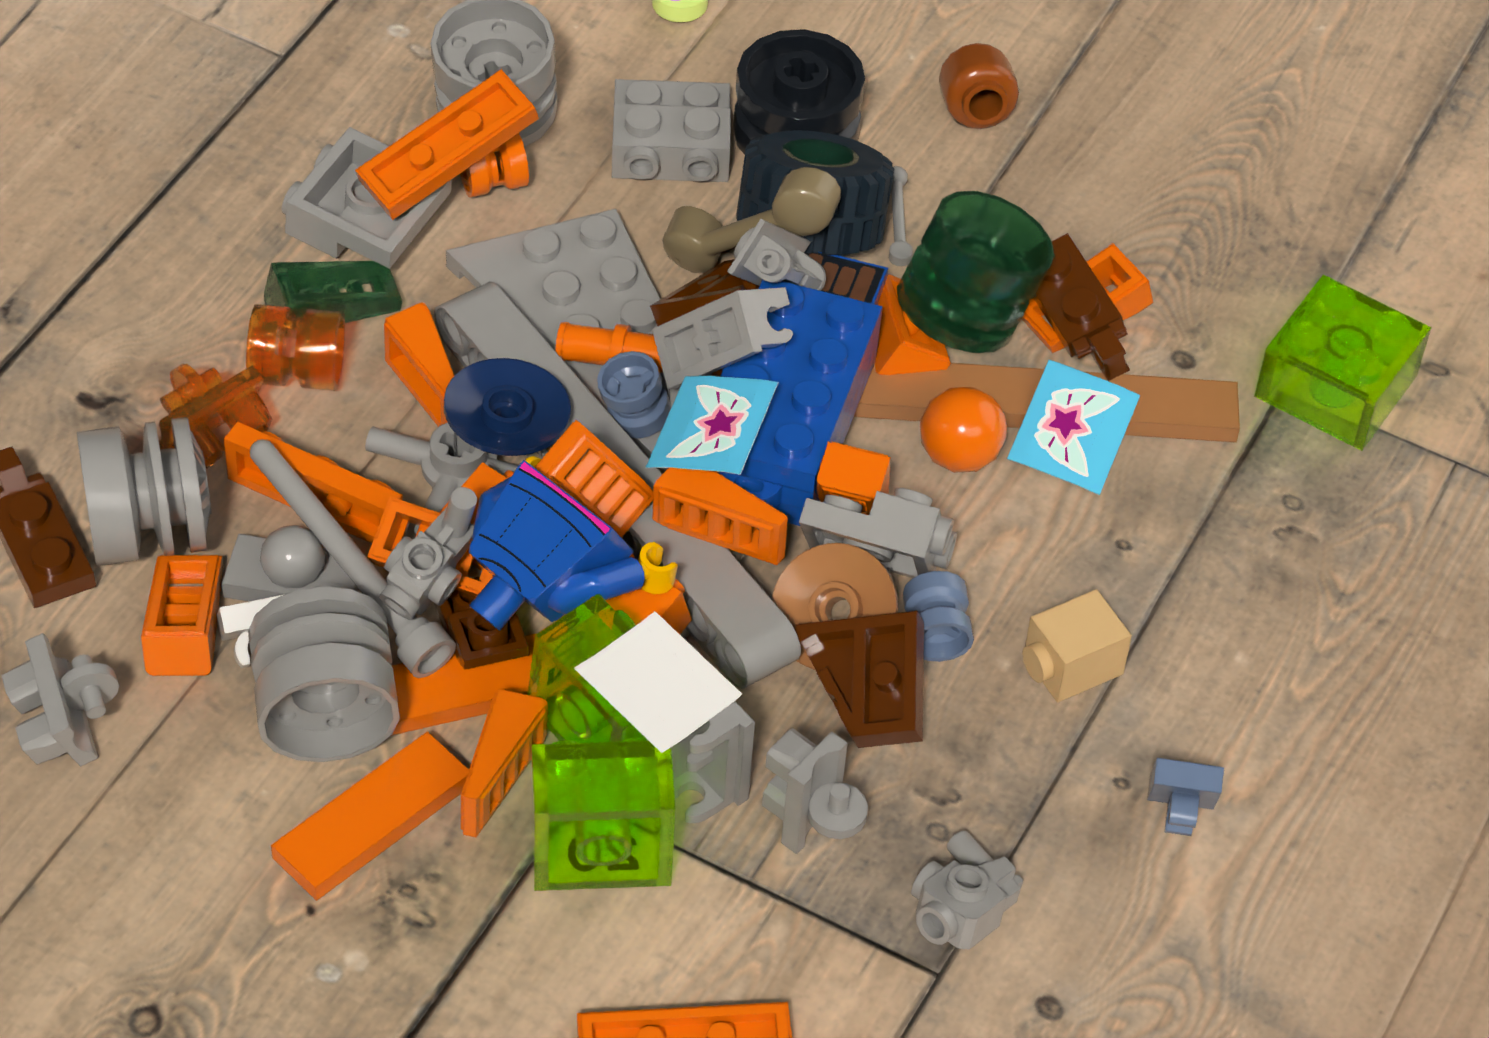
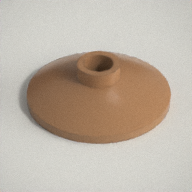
[772,543,898,670]

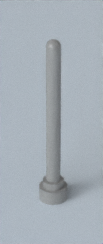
[250,439,456,678]

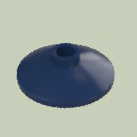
[443,358,571,456]

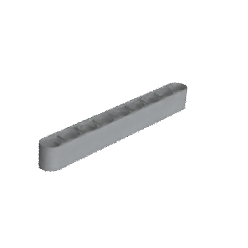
[434,282,801,689]

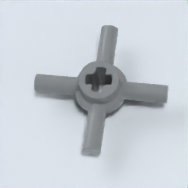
[365,422,518,534]

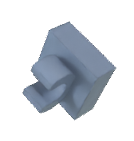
[1147,758,1224,836]

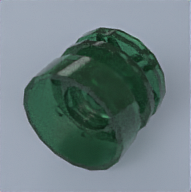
[897,191,1055,353]

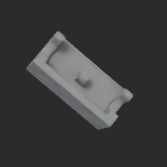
[652,287,793,389]
[649,701,755,823]

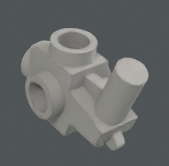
[379,487,477,620]
[911,831,1023,949]

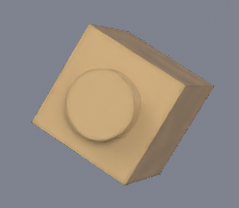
[1022,589,1132,703]

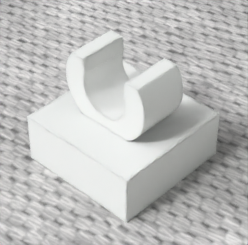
[216,594,285,668]

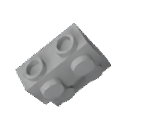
[612,79,731,182]
[282,127,452,269]
[799,488,957,578]

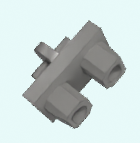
[1,633,119,767]
[762,728,868,854]

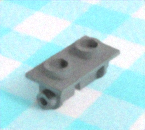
[727,219,826,291]

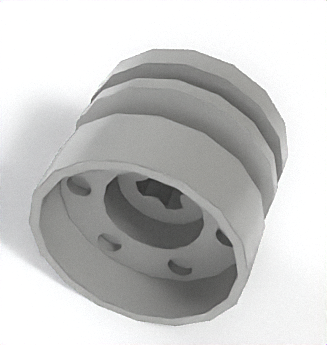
[430,0,558,147]
[77,417,212,566]
[248,586,400,762]

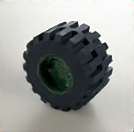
[736,130,894,255]

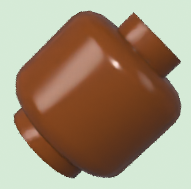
[939,43,1019,129]

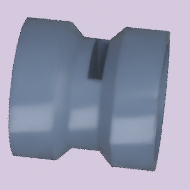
[597,351,671,439]
[903,571,974,662]

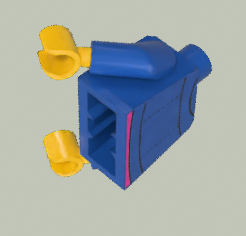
[469,456,678,631]

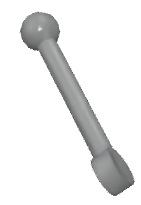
[889,166,913,266]

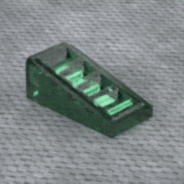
[264,261,402,335]

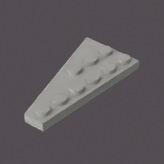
[446,209,680,474]

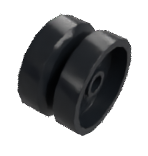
[733,29,865,155]

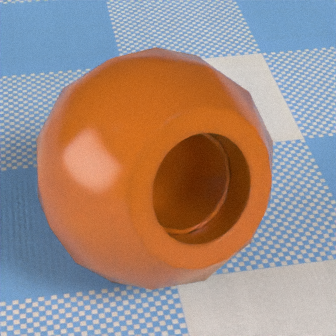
[920,387,1007,473]

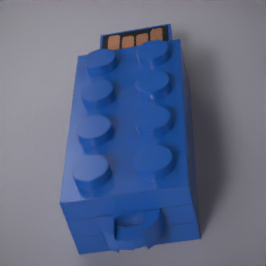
[716,252,888,526]

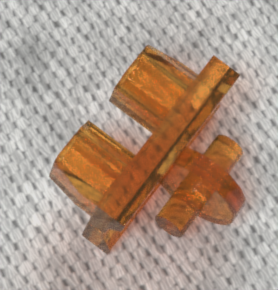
[158,364,273,469]

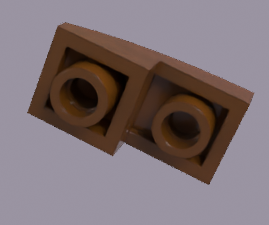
[434,577,529,670]

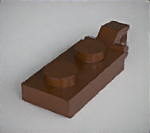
[1014,233,1130,381]
[0,446,96,608]

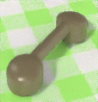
[662,167,841,273]

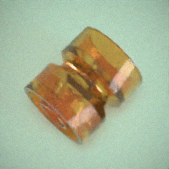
[246,304,345,391]

